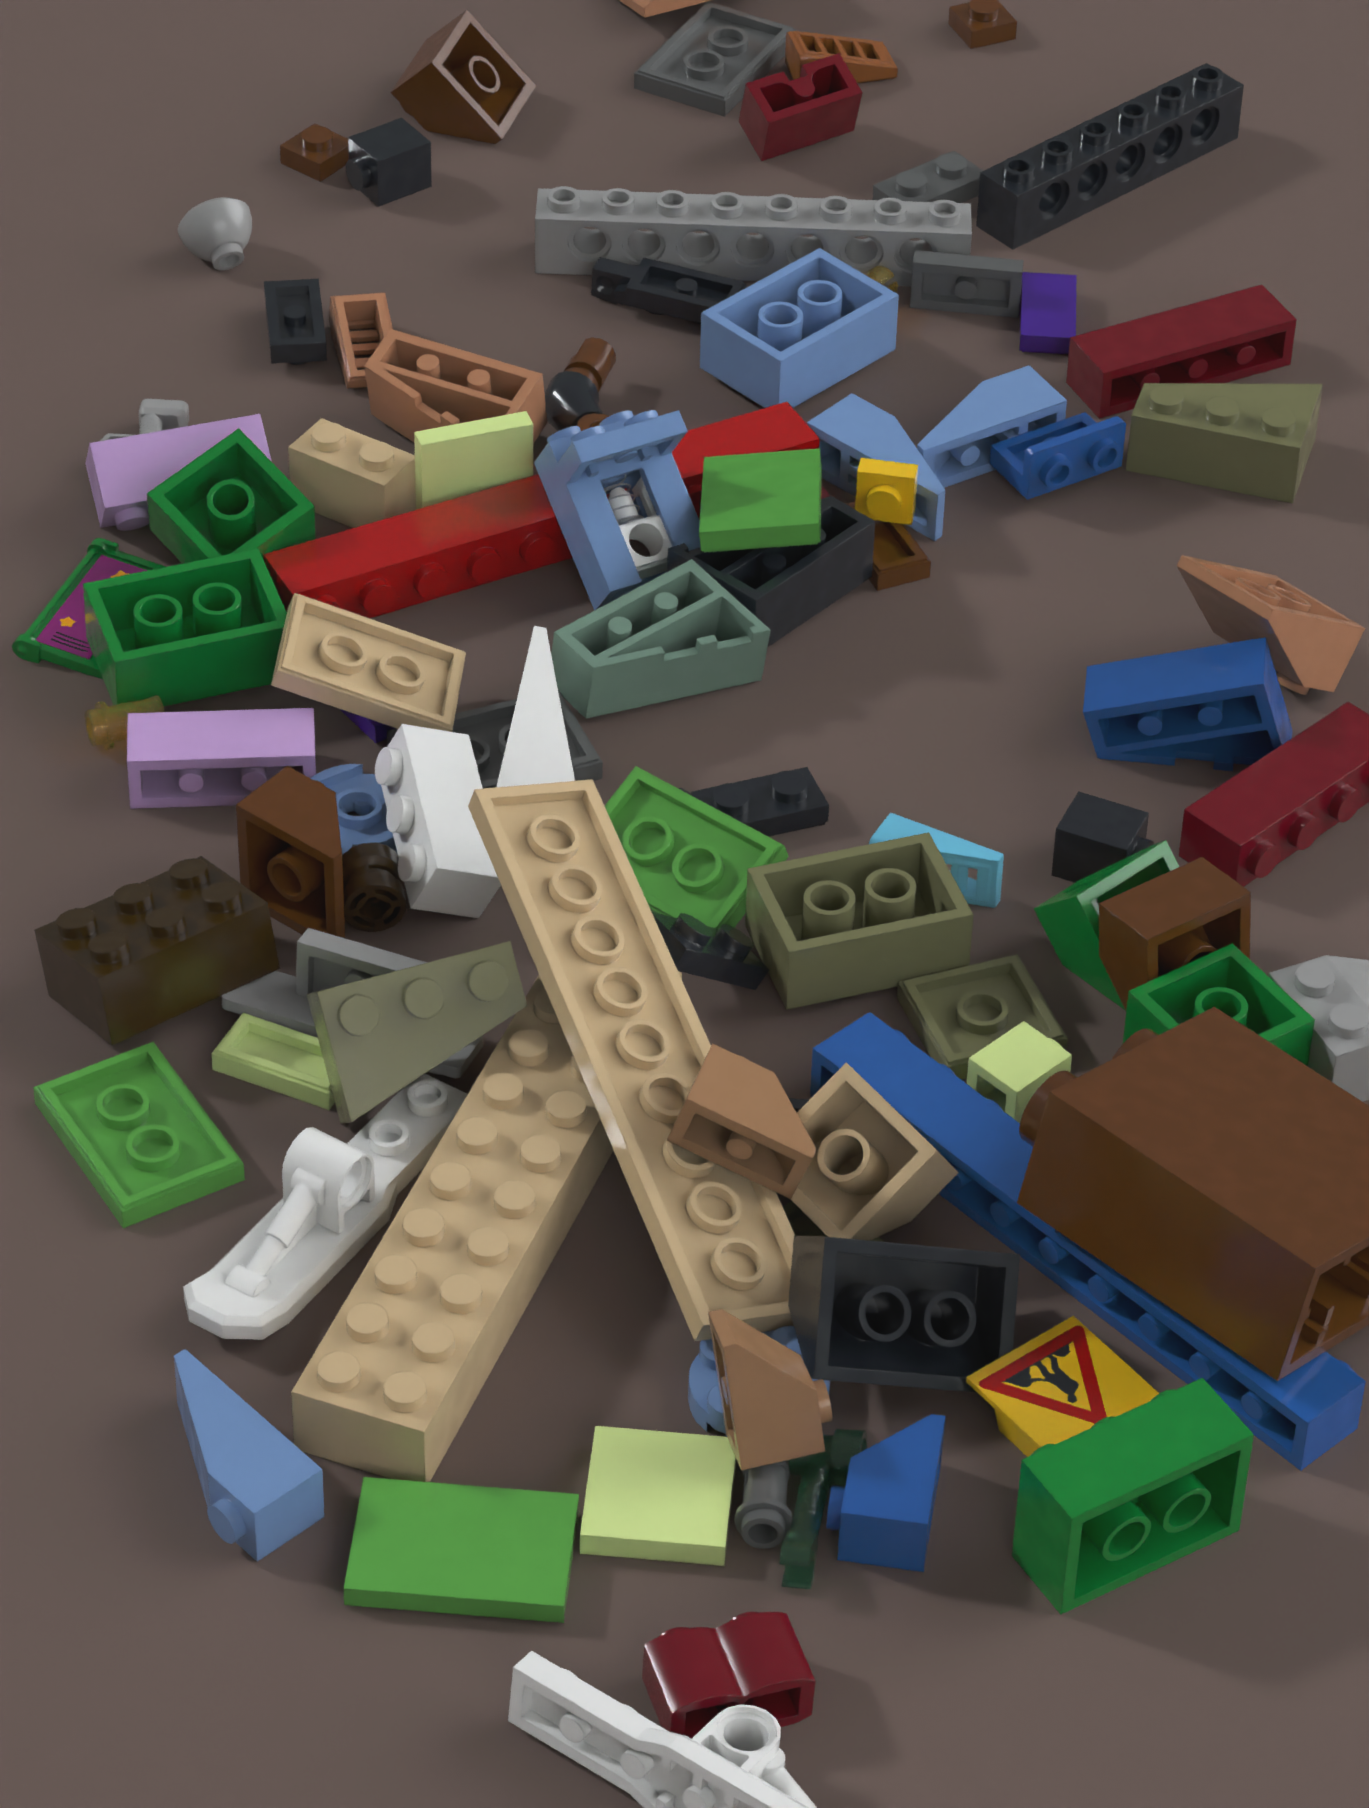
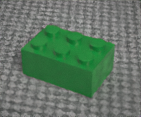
[83,549,287,716]
[1012,1377,1254,1615]

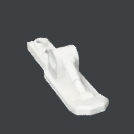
[183,1074,468,1340]
[508,1651,817,1808]

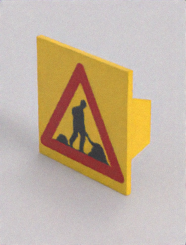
[966,1316,1159,1457]

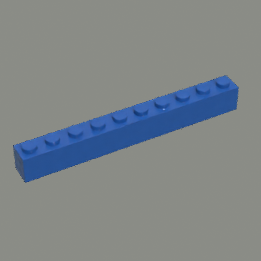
[810,1012,1366,1471]

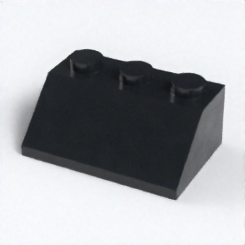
[788,1236,1020,1392]

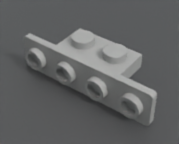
[222,928,484,1078]

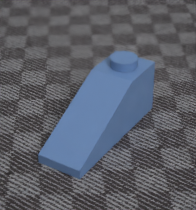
[917,365,1067,488]
[807,393,945,541]
[174,1349,325,1562]

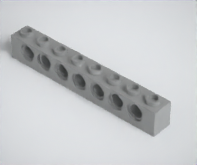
[535,186,972,286]

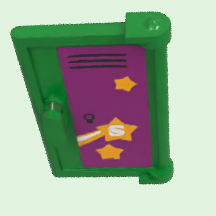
[12,538,166,679]

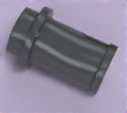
[734,1461,793,1549]

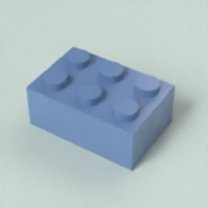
[700,248,899,408]

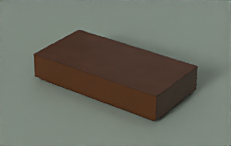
[846,502,931,591]

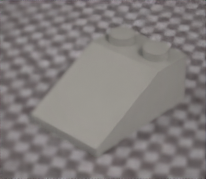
[1269,955,1369,1102]

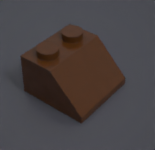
[390,10,536,144]
[236,766,345,938]
[1099,857,1251,1010]

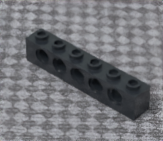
[976,63,1244,250]

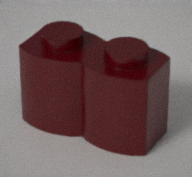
[642,1612,816,1739]

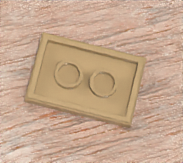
[271,593,466,732]

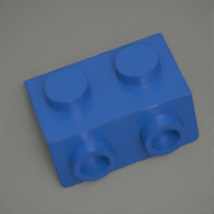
[989,412,1126,500]

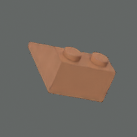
[1177,555,1365,695]

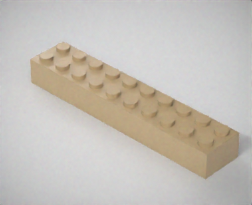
[291,972,682,1482]

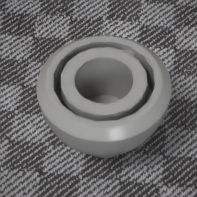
[177,197,252,270]

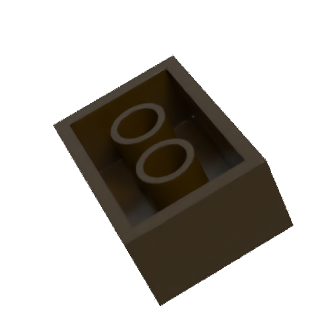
[34,856,280,1045]

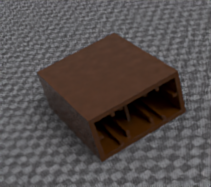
[1017,1007,1369,1381]

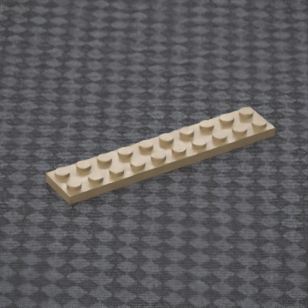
[468,779,795,1341]

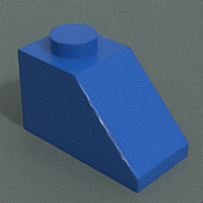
[826,1414,946,1572]

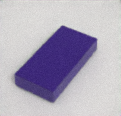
[1019,272,1077,354]

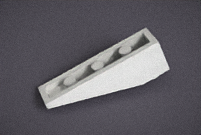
[497,626,575,787]

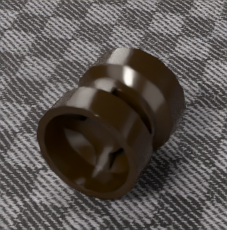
[342,842,406,932]

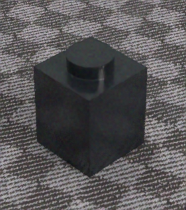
[346,118,432,207]
[1051,791,1154,883]

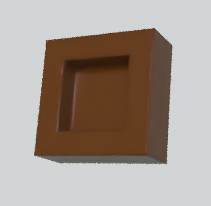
[948,0,1017,49]
[280,123,349,182]

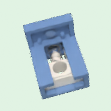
[534,410,700,610]

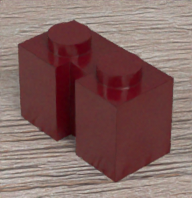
[739,53,863,161]

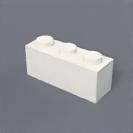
[375,724,501,918]

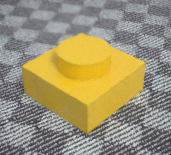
[855,458,918,525]

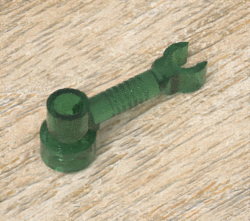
[779,1428,868,1589]

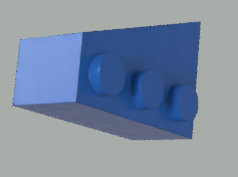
[1083,637,1292,771]

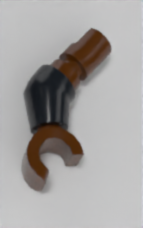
[545,337,616,431]

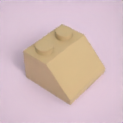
[288,418,416,528]
[791,1062,959,1241]

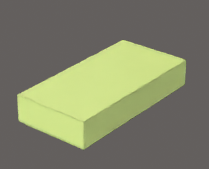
[211,1013,335,1110]

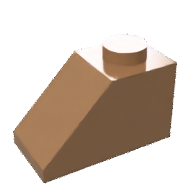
[667,1043,816,1199]
[708,1309,832,1471]

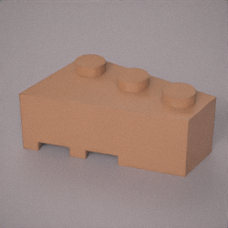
[364,329,548,444]

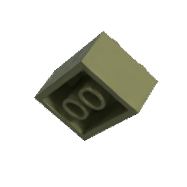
[745,832,974,1010]

